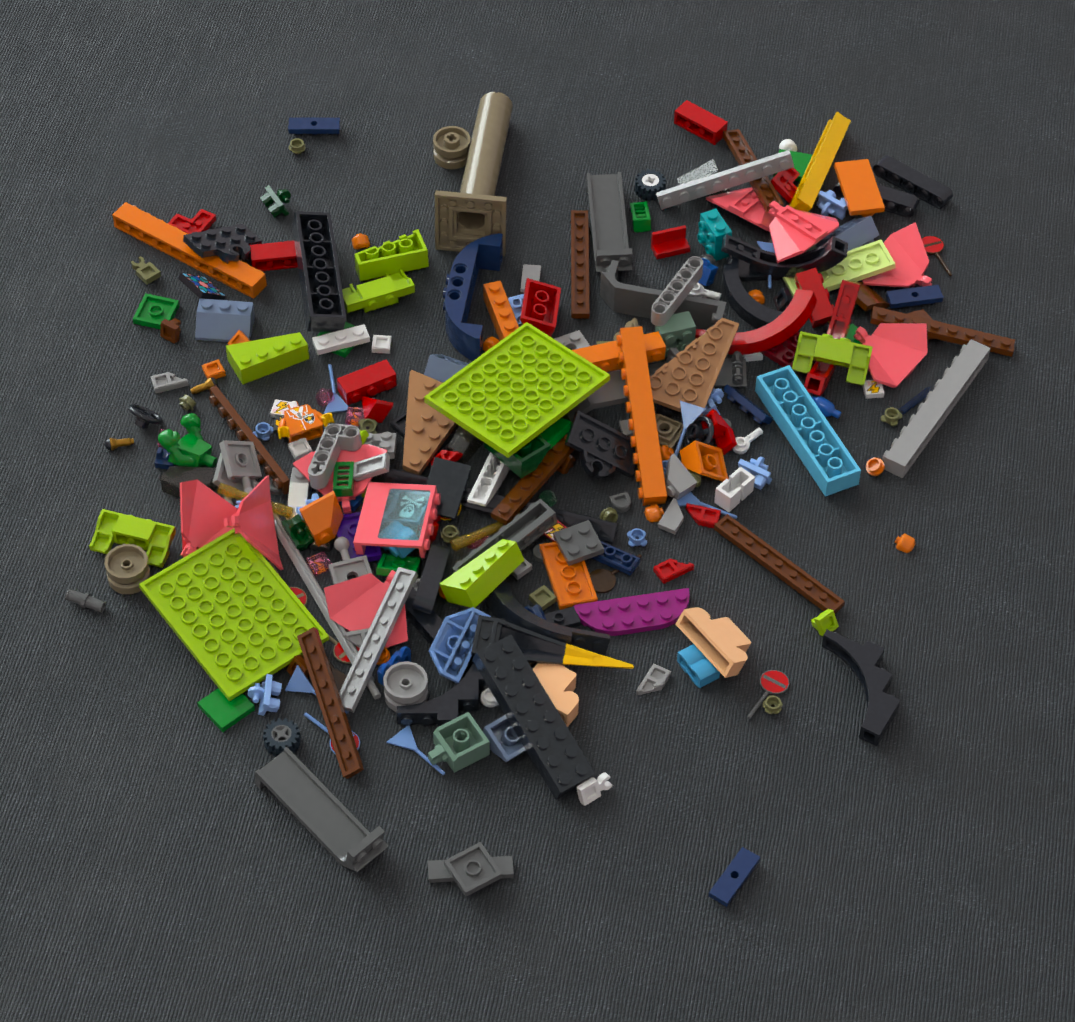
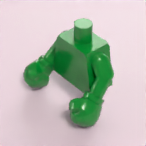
[158,413,218,471]

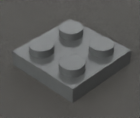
[553,520,604,566]
[444,842,502,897]

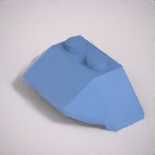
[428,607,491,684]

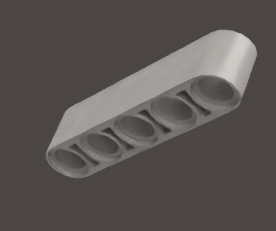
[651,256,703,326]

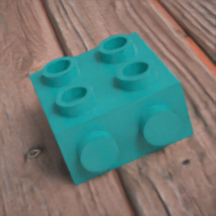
[697,209,732,261]

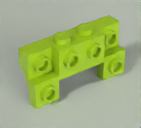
[342,269,415,313]
[792,331,873,386]
[89,509,176,568]

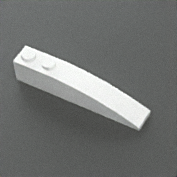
[467,452,510,507]

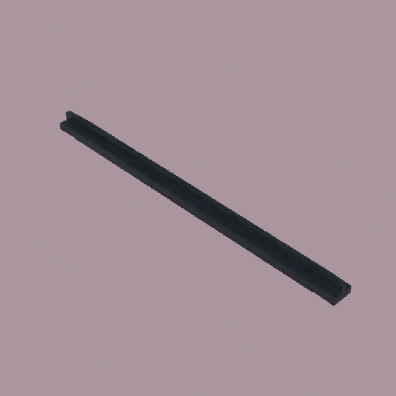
[371,468,618,542]

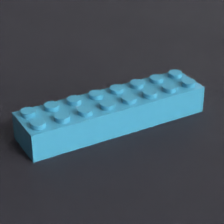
[755,365,861,497]

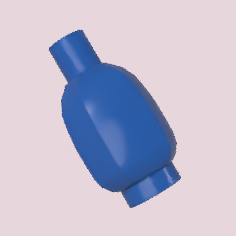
[812,396,842,419]

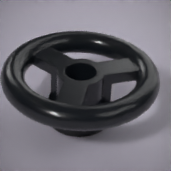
[128,404,163,429]
[686,416,714,445]

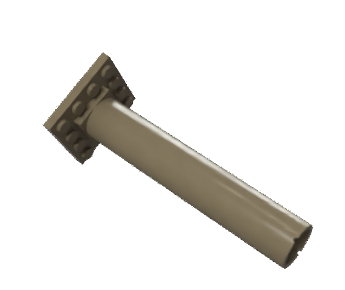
[435,92,513,256]

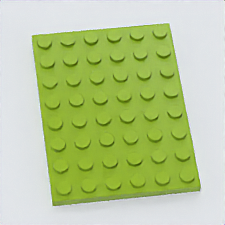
[424,322,610,458]
[139,528,329,701]

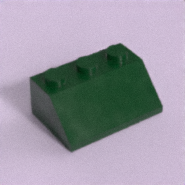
[484,435,551,478]

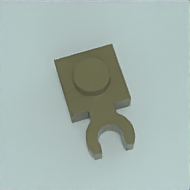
[131,256,161,285]

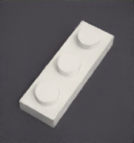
[312,324,370,355]

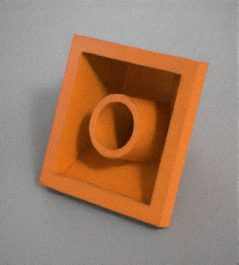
[680,440,728,482]
[299,491,344,547]

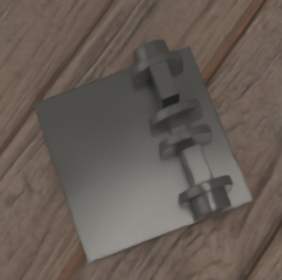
[714,351,747,387]

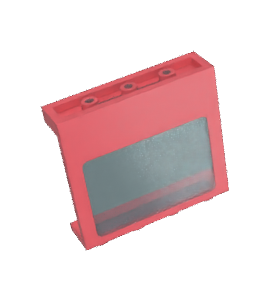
[353,482,441,558]

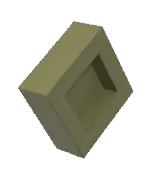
[529,585,557,611]

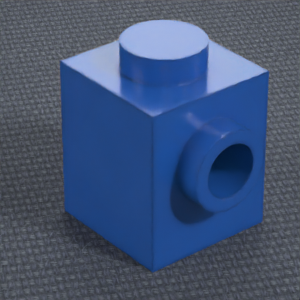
[698,258,718,286]

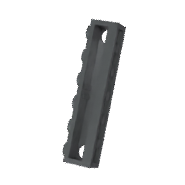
[452,499,557,573]

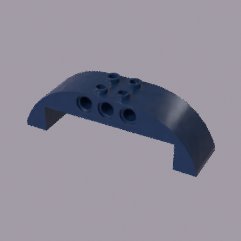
[443,233,503,361]

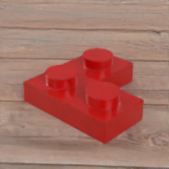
[770,167,800,203]
[168,209,216,234]

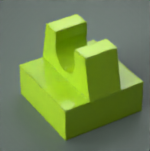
[811,609,839,636]

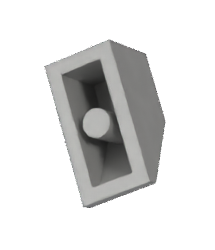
[665,454,697,500]

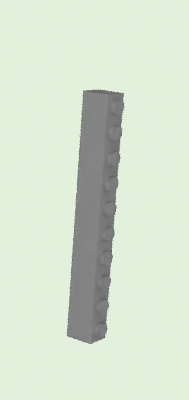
[882,339,990,478]

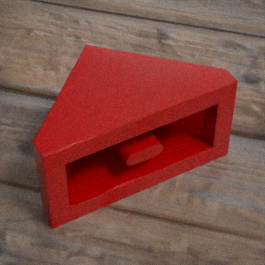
[362,396,393,423]

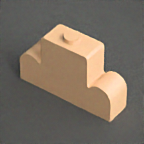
[676,607,751,678]
[533,663,579,727]

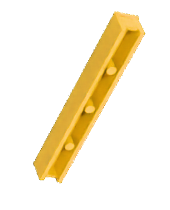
[789,112,851,212]

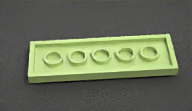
[783,240,896,297]

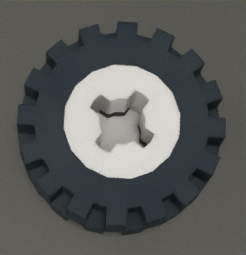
[635,169,666,201]

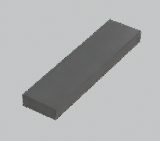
[428,856,514,883]

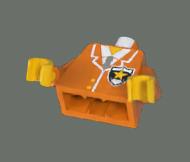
[277,401,335,443]

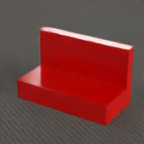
[651,225,690,259]

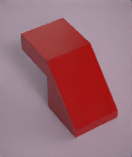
[701,409,737,455]

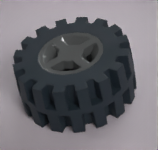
[263,718,301,757]

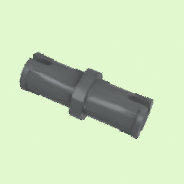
[65,588,106,613]

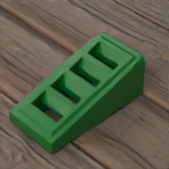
[630,202,651,232]
[333,461,354,497]

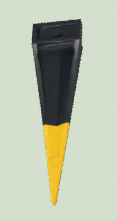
[471,615,634,669]

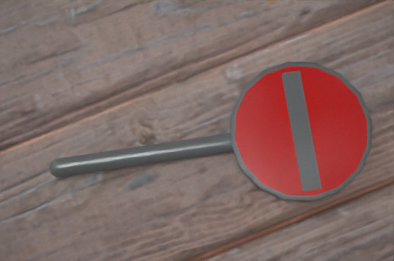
[747,670,790,719]

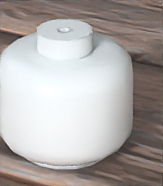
[779,139,797,152]

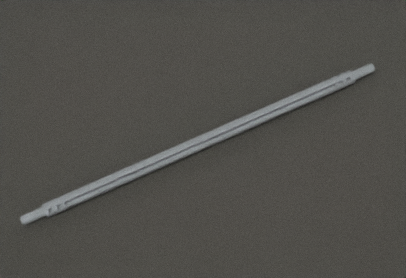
[250,479,381,699]

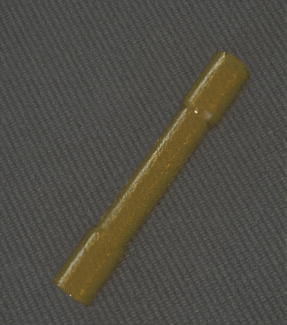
[217,483,293,519]
[450,512,521,551]

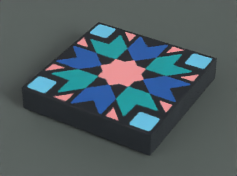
[178,273,226,300]

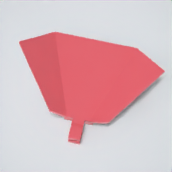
[706,187,776,232]
[769,201,839,263]
[862,222,932,288]
[853,323,928,388]
[292,444,388,514]
[223,475,283,570]
[180,479,238,557]
[324,570,408,648]

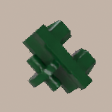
[260,185,291,218]
[281,514,314,551]

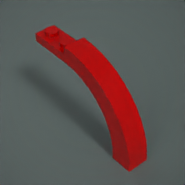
[804,279,861,396]
[695,289,817,355]

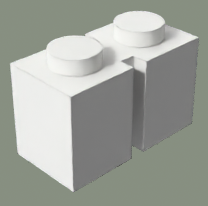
[714,466,755,512]

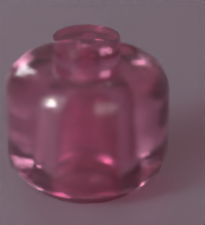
[315,388,335,406]

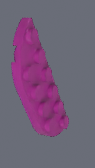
[573,588,690,636]

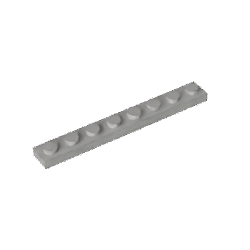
[656,150,794,210]
[339,567,418,713]

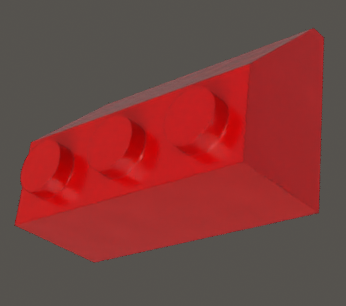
[520,278,561,337]

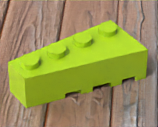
[354,229,429,281]
[226,332,309,385]
[439,539,524,608]

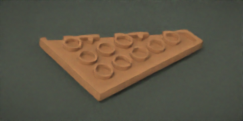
[650,318,739,417]
[403,370,457,475]

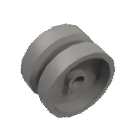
[383,661,428,712]

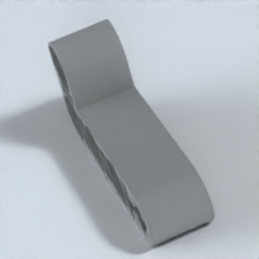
[308,424,362,489]

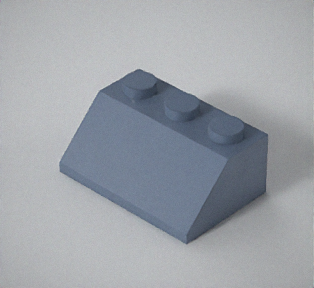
[816,216,879,251]
[195,299,255,342]
[424,354,469,383]
[482,715,526,762]

